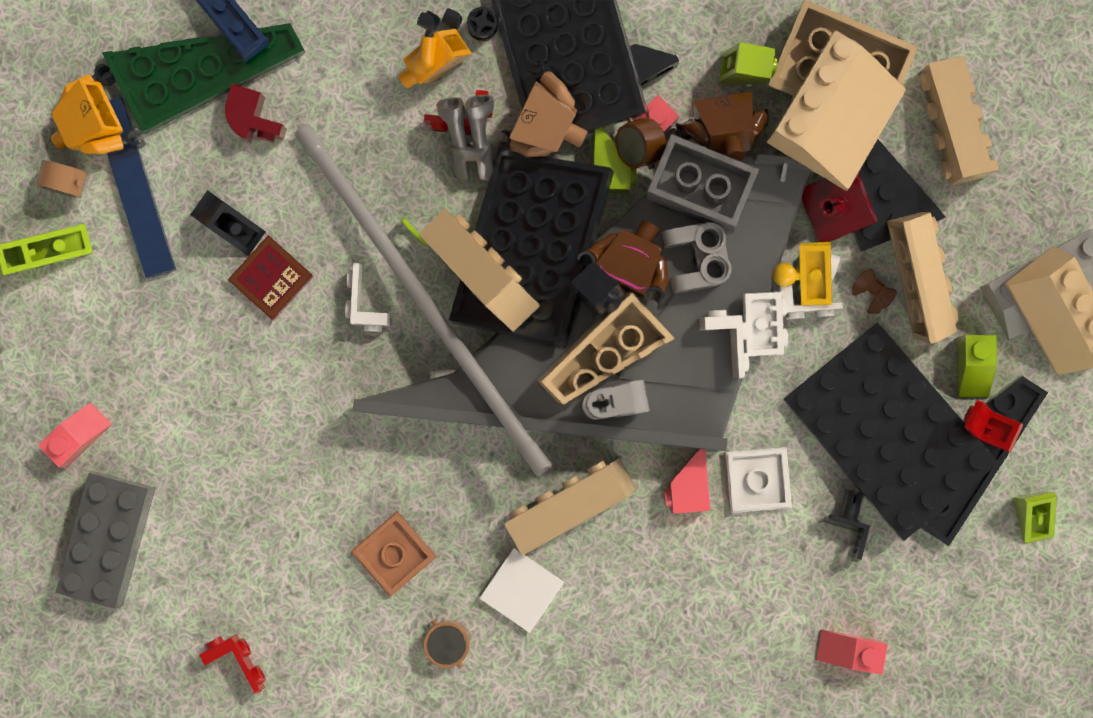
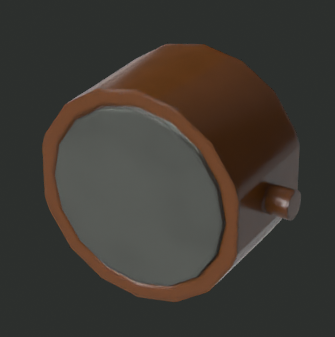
[615,117,666,170]

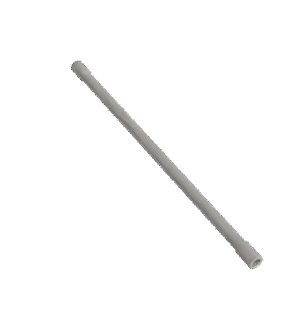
[295,124,552,476]

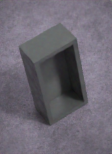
[55,472,156,609]

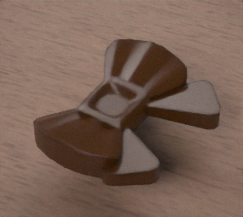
[852,268,897,314]

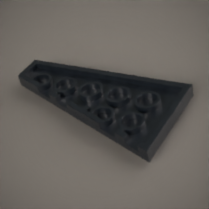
[853,139,946,252]
[920,376,1048,546]

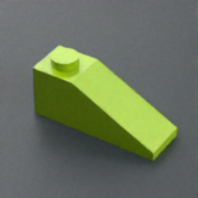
[0,223,93,276]

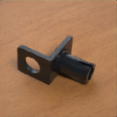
[824,490,870,562]

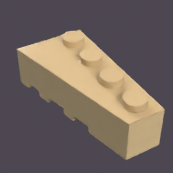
[920,56,1000,186]
[419,208,540,332]
[537,293,675,404]
[504,457,637,556]

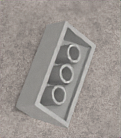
[980,229,1093,340]

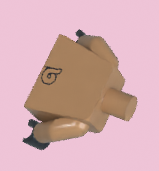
[498,61,588,158]

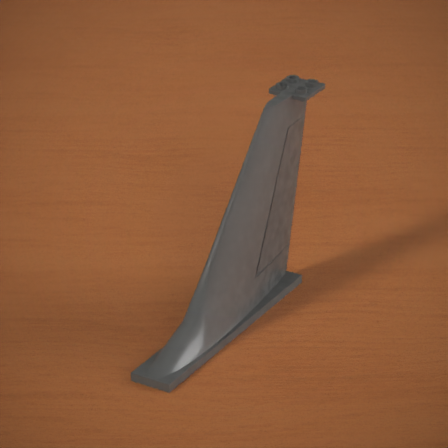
[353,150,813,451]

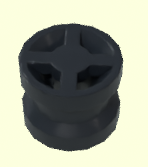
[467,7,498,41]

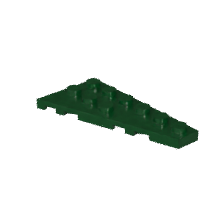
[102,23,306,134]

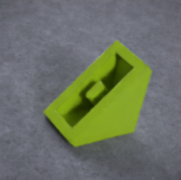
[1014,491,1057,544]

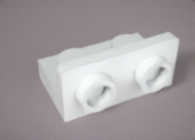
[742,291,788,356]

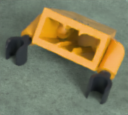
[398,8,472,89]
[51,64,146,154]

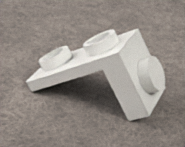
[345,263,390,332]
[771,284,843,320]
[699,310,749,378]

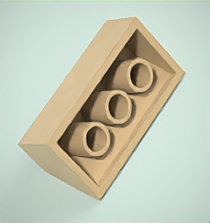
[887,212,959,344]
[1005,246,1093,375]

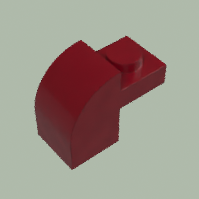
[225,84,287,143]

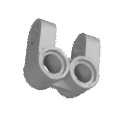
[662,223,732,294]
[581,380,649,420]

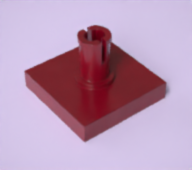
[801,173,878,242]

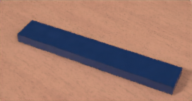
[107,97,177,279]

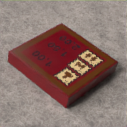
[228,235,314,321]

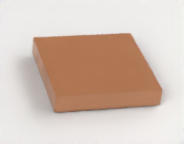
[351,511,437,597]

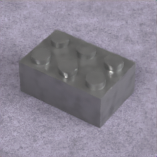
[647,134,759,234]

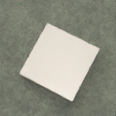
[725,447,792,513]
[480,547,564,633]

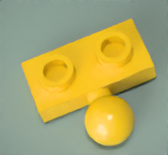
[773,242,832,306]

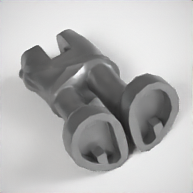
[436,95,494,184]

